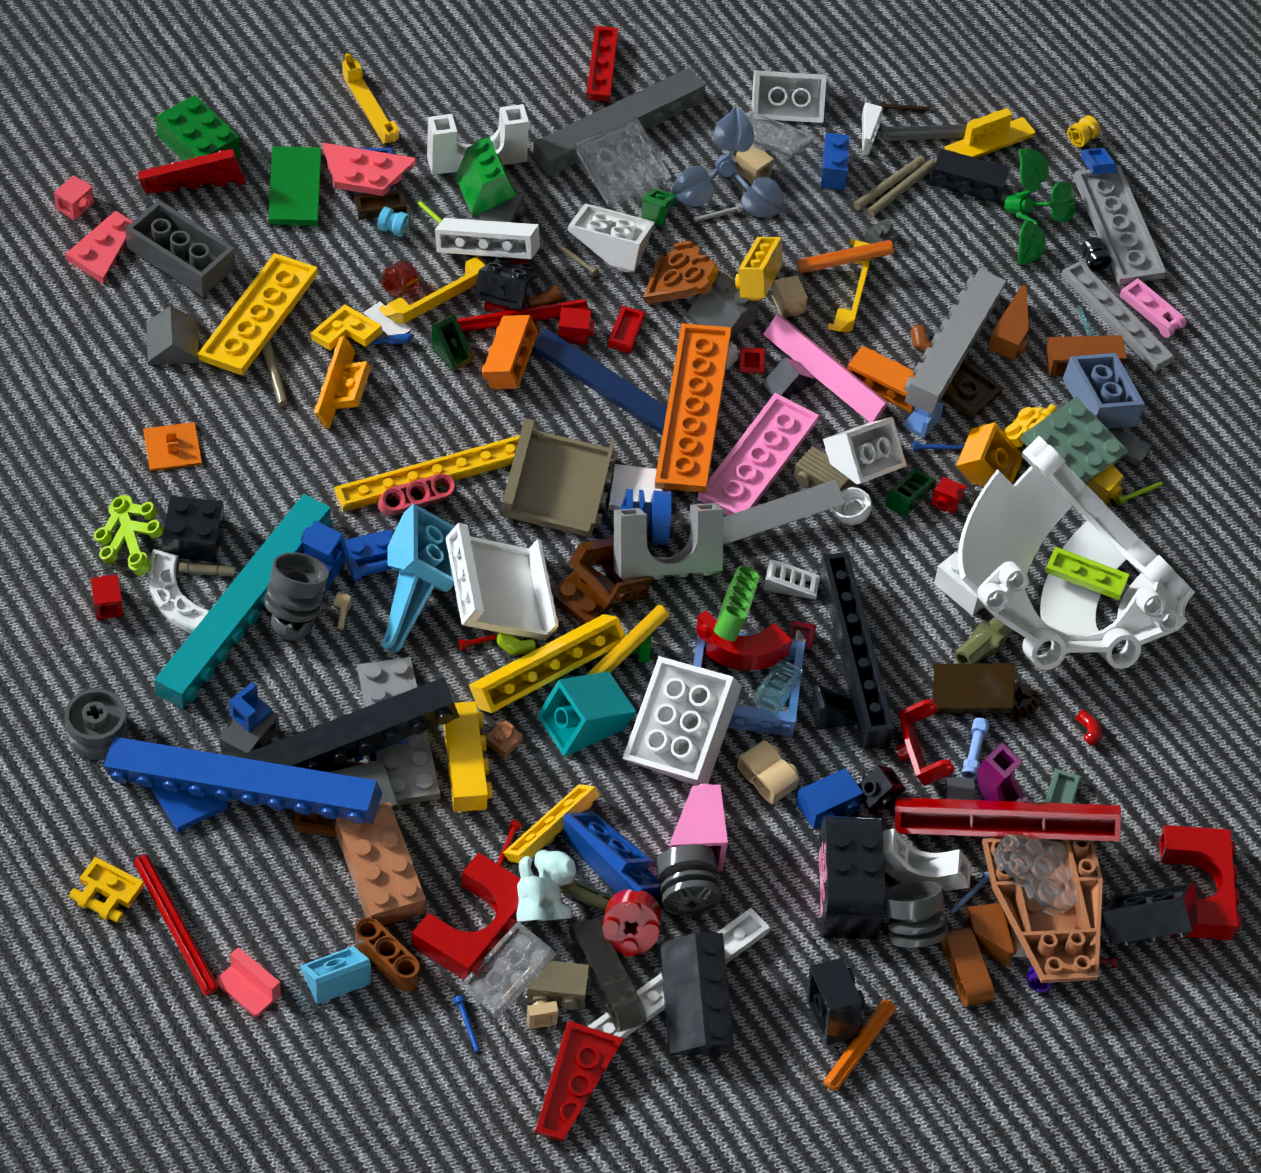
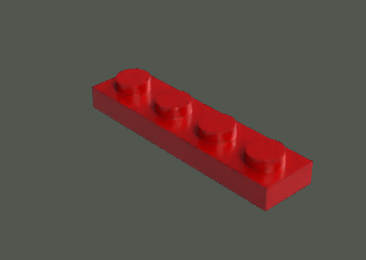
[586,25,618,102]

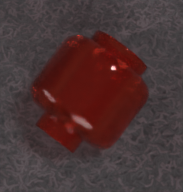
[382,261,419,297]

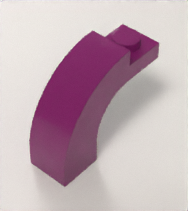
[977,742,1031,802]

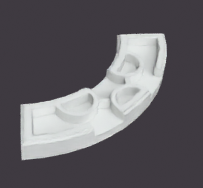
[148,549,209,634]

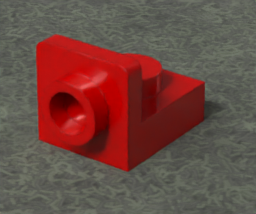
[931,477,967,514]

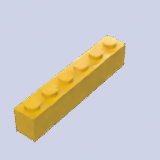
[469,614,625,713]

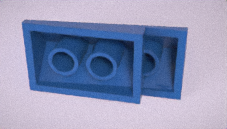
[563,812,661,899]

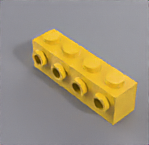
[735,237,783,301]
[443,701,492,812]

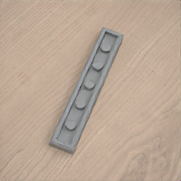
[1061,261,1175,372]
[689,479,845,545]

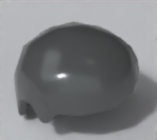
[271,614,315,641]

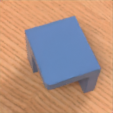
[904,402,944,439]

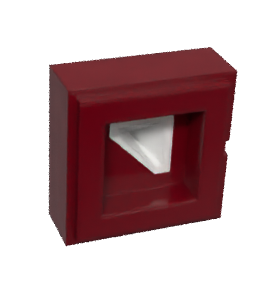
[788,620,817,652]

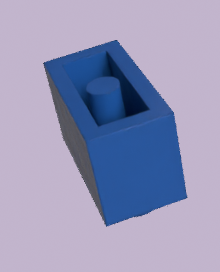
[820,133,850,190]
[796,768,863,829]

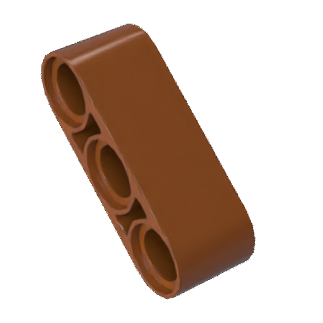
[355,917,420,992]
[941,927,994,1007]

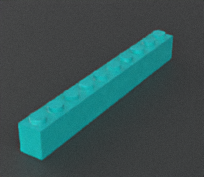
[154,494,332,709]

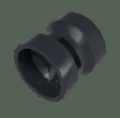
[1080,237,1112,272]

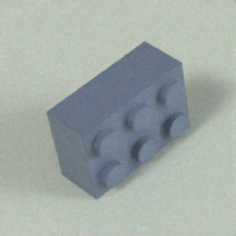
[1063,353,1145,429]

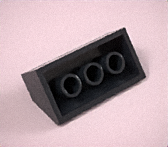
[659,933,734,1056]

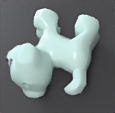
[516,850,576,922]

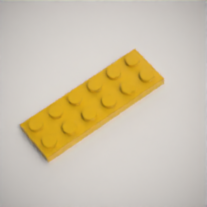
[198,253,319,376]

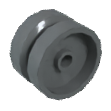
[65,688,128,760]

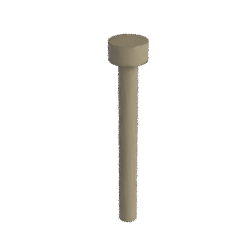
[557,243,599,277]

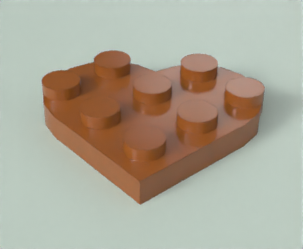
[643,241,719,304]

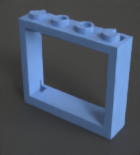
[693,632,805,737]

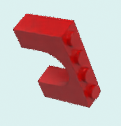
[1159,825,1241,940]
[412,852,521,982]

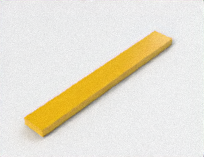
[334,435,520,512]

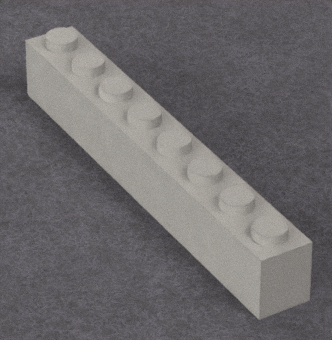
[904,269,1006,414]

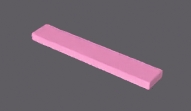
[763,314,889,422]

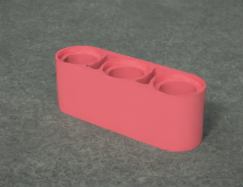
[378,474,455,516]

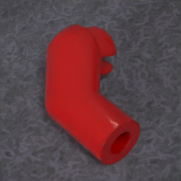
[1075,709,1103,746]

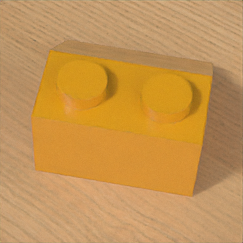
[956,422,1023,487]

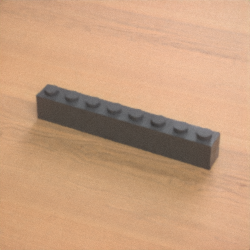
[533,68,706,177]

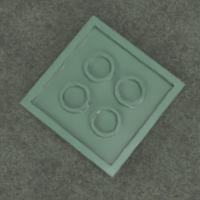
[1020,396,1128,484]

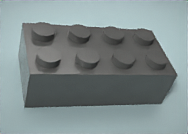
[125,200,236,297]

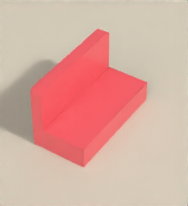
[216,947,281,1017]

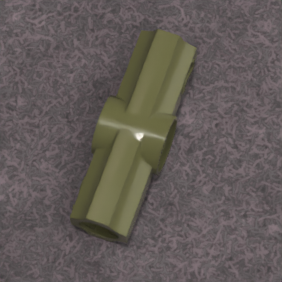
[954,617,1015,664]

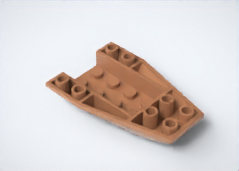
[982,837,1103,983]

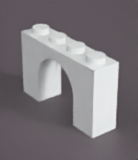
[427,104,529,175]

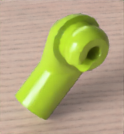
[497,632,536,656]

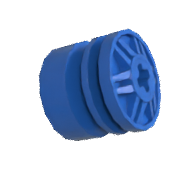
[621,489,671,546]

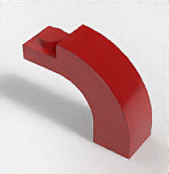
[696,610,792,671]

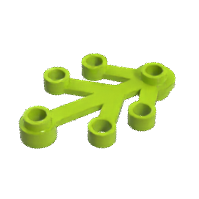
[94,495,164,576]

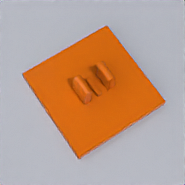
[143,422,202,472]

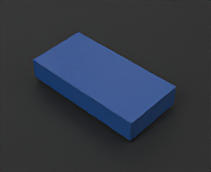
[1081,148,1117,175]

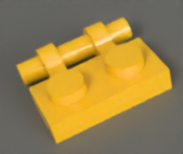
[1004,404,1058,447]
[69,857,144,923]

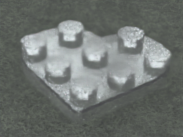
[994,834,1078,916]

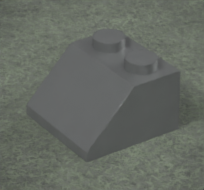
[686,273,759,338]

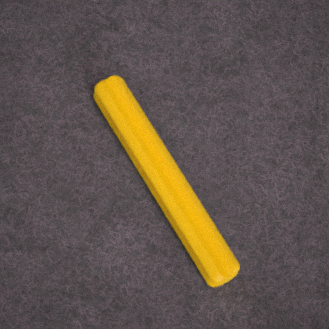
[586,604,670,675]

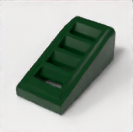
[885,468,937,517]

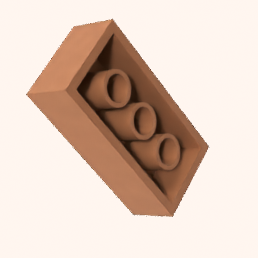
[335,802,426,926]

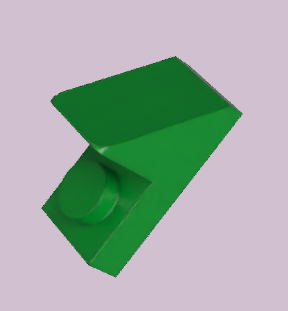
[641,188,677,226]

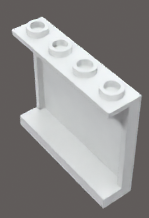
[446,523,558,641]

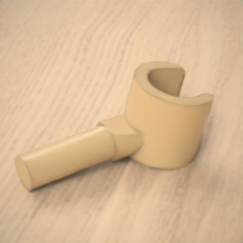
[334,591,351,630]

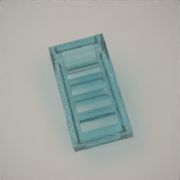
[754,659,804,714]

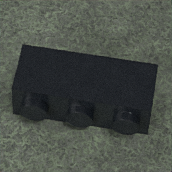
[930,148,1010,204]

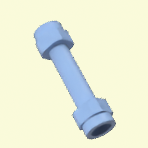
[961,718,989,780]

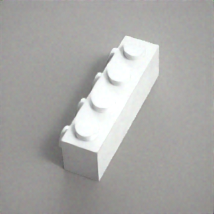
[435,218,540,259]

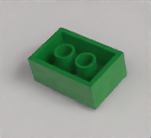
[156,95,240,161]

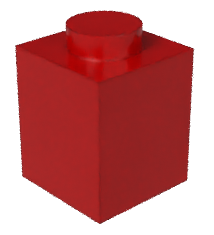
[558,307,595,345]
[91,575,123,620]

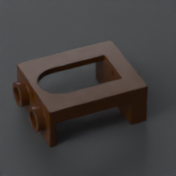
[568,537,654,605]

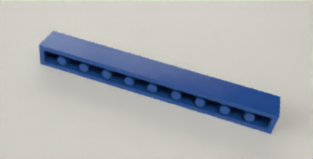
[103,737,383,824]

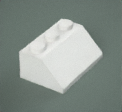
[752,70,827,123]
[823,417,907,484]

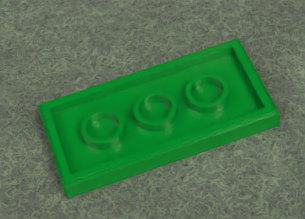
[268,146,321,226]

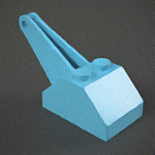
[382,503,455,653]

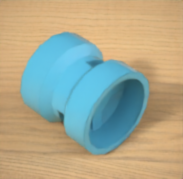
[377,207,409,237]

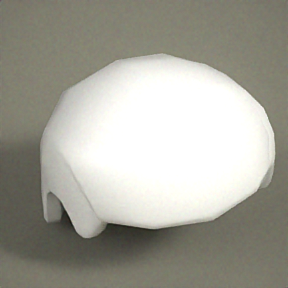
[832,487,872,526]

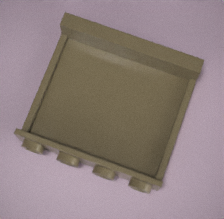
[500,418,618,538]

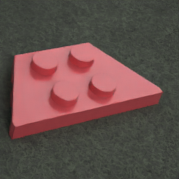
[322,143,415,196]

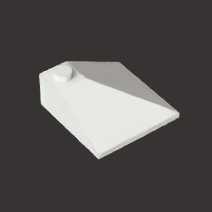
[568,203,655,272]

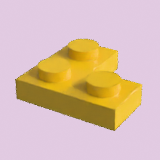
[311,305,383,351]

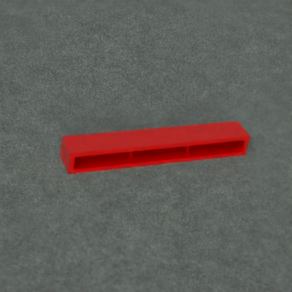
[895,797,1121,842]

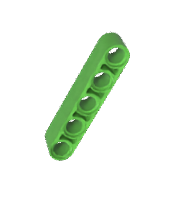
[714,566,760,641]

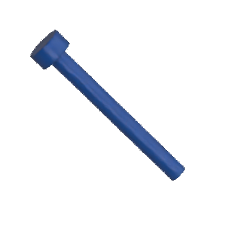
[912,441,964,452]
[453,995,480,1053]

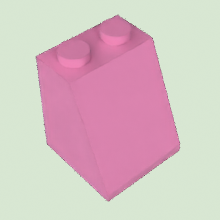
[670,783,728,871]

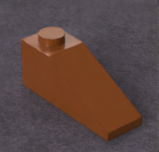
[988,285,1029,361]

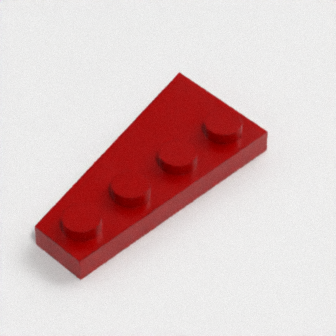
[138,149,247,193]
[534,1021,624,1142]

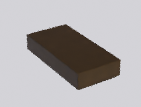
[354,190,407,220]

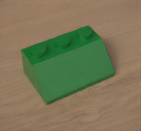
[455,137,517,217]

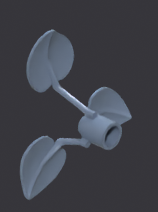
[671,107,783,217]

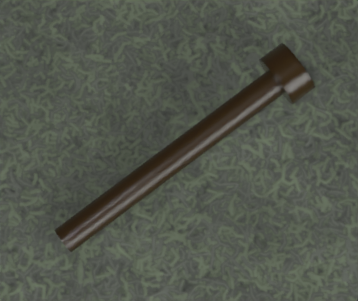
[880,101,929,111]

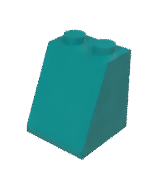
[537,671,636,756]

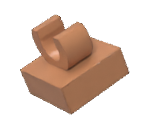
[485,720,523,758]

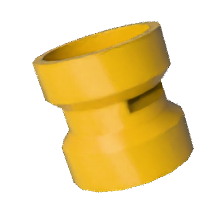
[1067,115,1101,147]

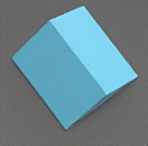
[300,946,371,1004]

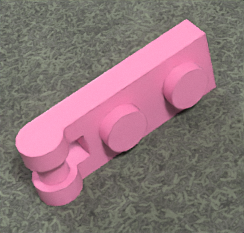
[1119,278,1187,338]

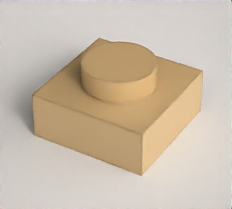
[526,1001,558,1029]

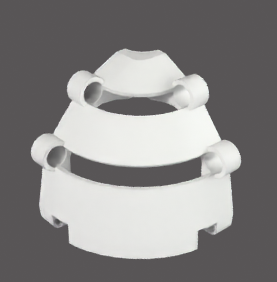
[958,436,1195,670]

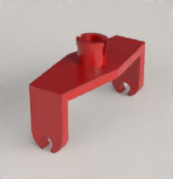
[895,699,955,786]

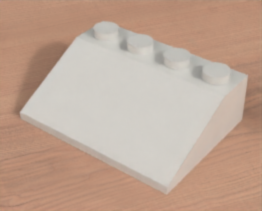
[623,656,742,786]

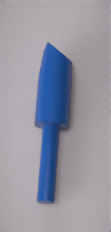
[369,334,413,345]

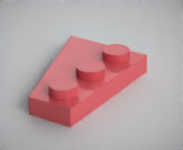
[65,211,133,284]

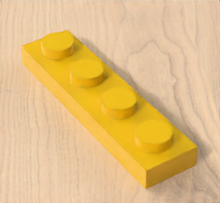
[503,784,600,863]

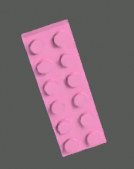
[697,393,819,516]

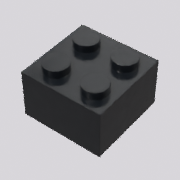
[162,496,224,562]
[807,958,865,1045]

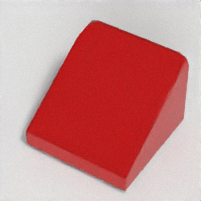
[739,347,765,374]

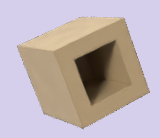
[735,143,774,184]
[772,275,808,318]

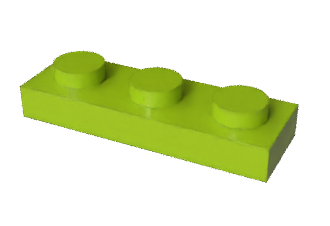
[1045,546,1130,600]

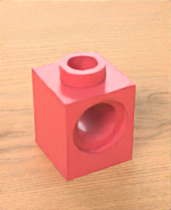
[54,175,94,220]

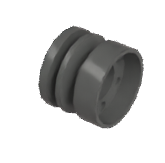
[264,553,329,622]
[656,844,722,916]
[884,880,949,948]

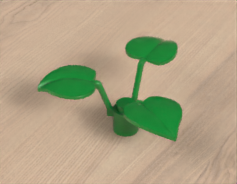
[1005,149,1077,265]

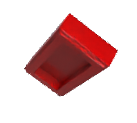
[607,305,646,354]

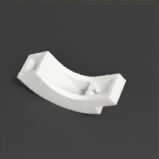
[883,829,971,891]

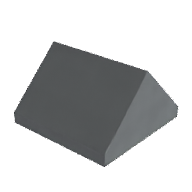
[146,305,199,365]

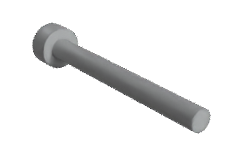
[693,203,744,222]

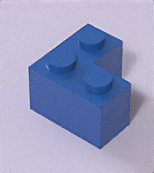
[301,520,349,597]

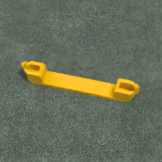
[342,53,399,144]
[827,239,871,332]
[379,255,487,324]

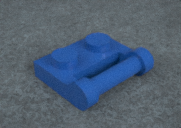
[345,529,393,581]

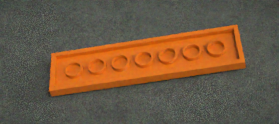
[655,323,731,493]

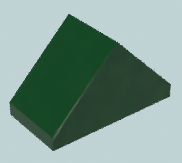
[431,314,475,371]

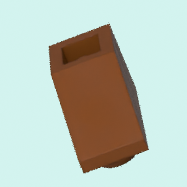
[964,903,1017,967]

